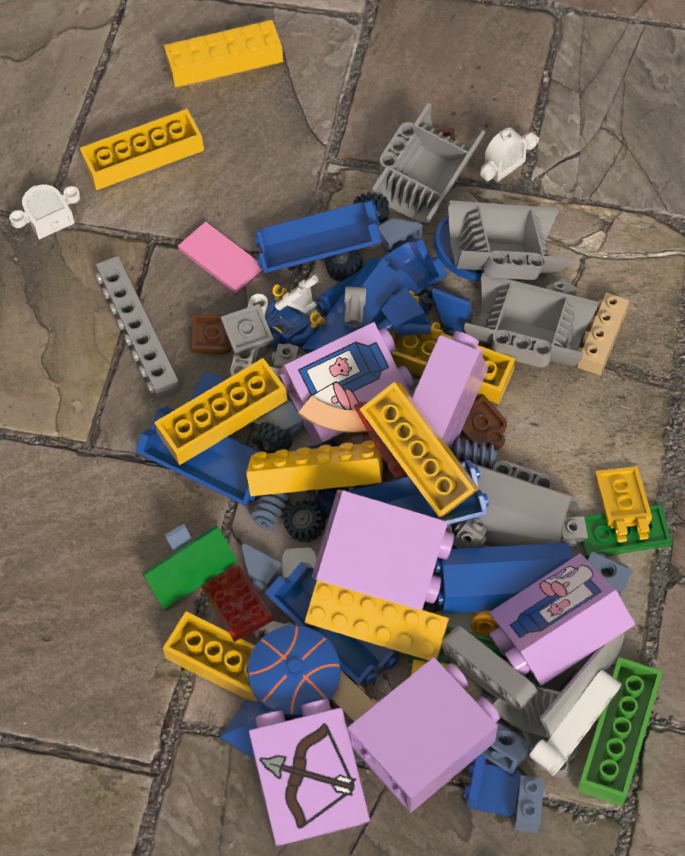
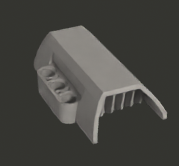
[371,103,486,223]
[448,200,572,280]
[464,273,598,367]
[450,461,581,547]
[491,632,625,739]

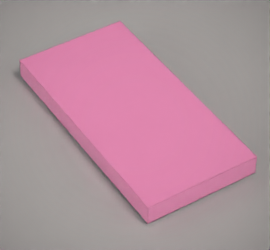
[178,222,263,294]

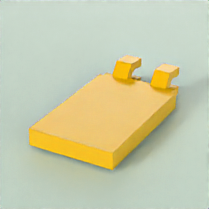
[595,466,652,542]

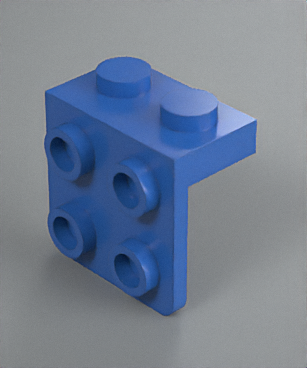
[464,755,521,817]

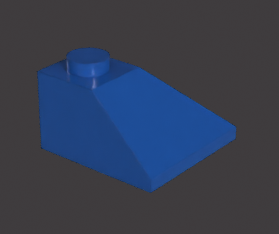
[432,288,473,337]
[220,700,271,760]

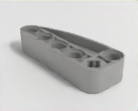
[441,626,538,709]

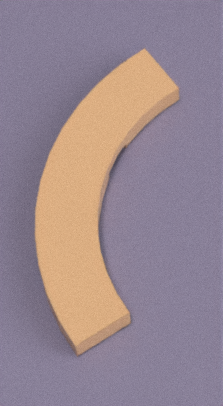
[298,396,412,433]

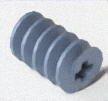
[453,438,498,470]
[251,492,292,531]

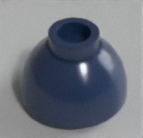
[314,489,336,518]

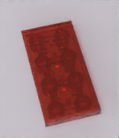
[201,566,274,642]

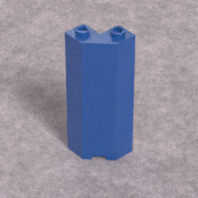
[254,199,382,273]
[316,238,447,316]
[302,258,418,354]
[135,406,261,506]
[347,460,489,525]
[434,543,574,614]
[265,561,401,686]

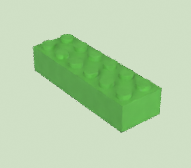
[577,657,663,807]

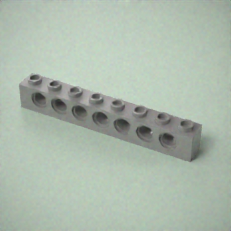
[94,256,180,400]

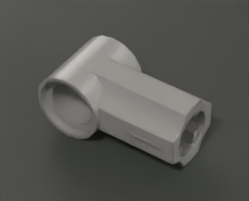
[344,286,366,328]

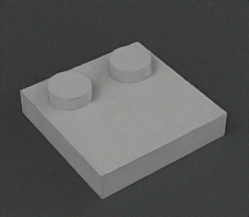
[221,304,274,356]

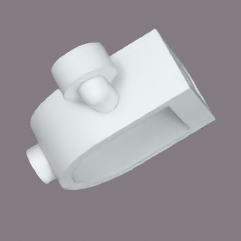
[480,128,539,182]
[10,185,80,239]

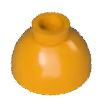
[470,610,498,637]

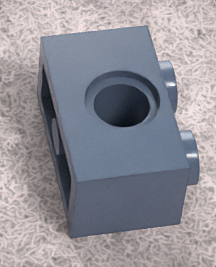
[587,552,633,598]
[480,722,531,775]
[514,776,545,833]

